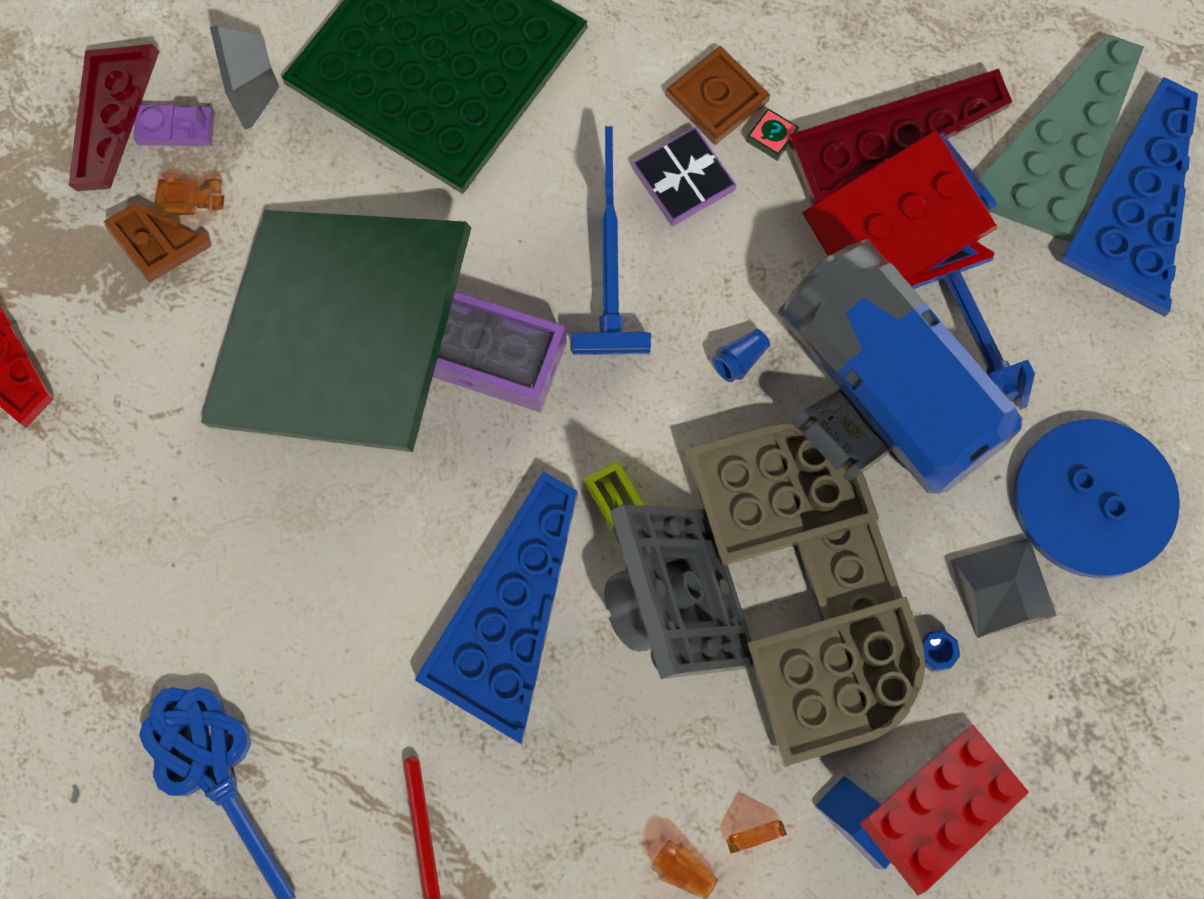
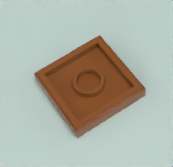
[665,45,771,145]

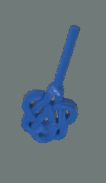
[139,687,296,899]

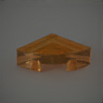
[726,819,787,854]

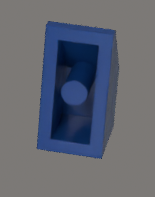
[815,776,891,869]

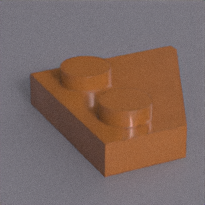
[104,202,211,283]

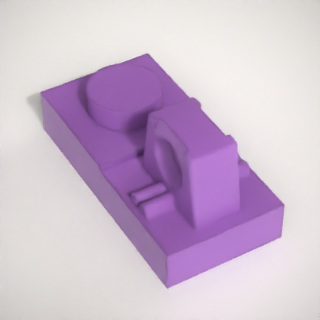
[133,105,215,146]

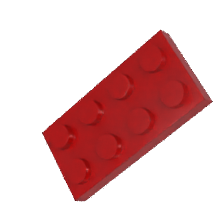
[860,725,1029,896]

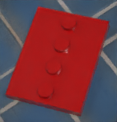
[802,130,997,282]

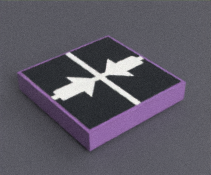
[632,127,736,227]

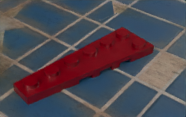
[788,69,1013,205]

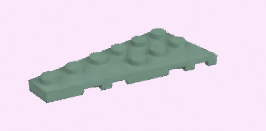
[980,34,1144,242]

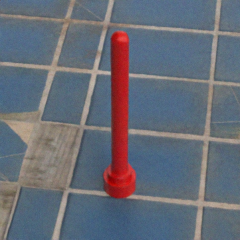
[403,756,441,899]

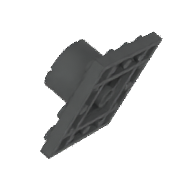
[604,504,753,679]

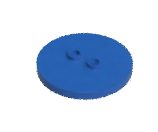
[1014,419,1180,578]

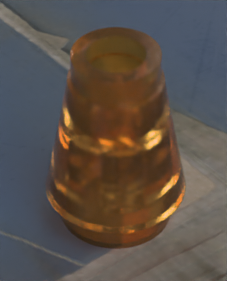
[651,840,718,899]

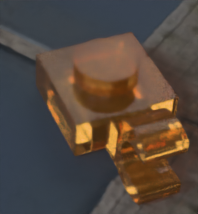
[154,178,225,215]

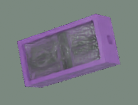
[433,291,567,413]

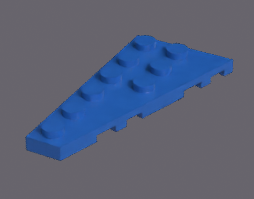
[1060,77,1198,317]
[415,472,578,745]

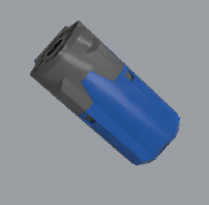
[778,239,1023,494]

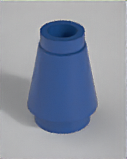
[712,329,770,382]

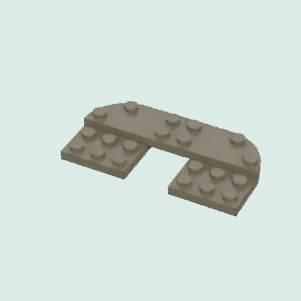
[686,424,925,767]

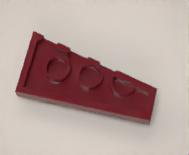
[69,44,160,191]

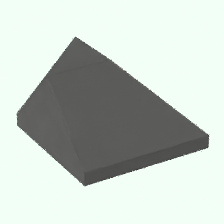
[210,25,280,129]
[951,538,1057,638]

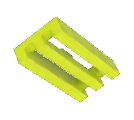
[584,461,645,534]

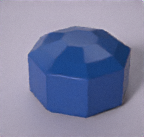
[921,630,960,672]

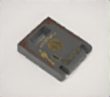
[792,389,892,482]

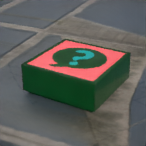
[746,108,799,161]

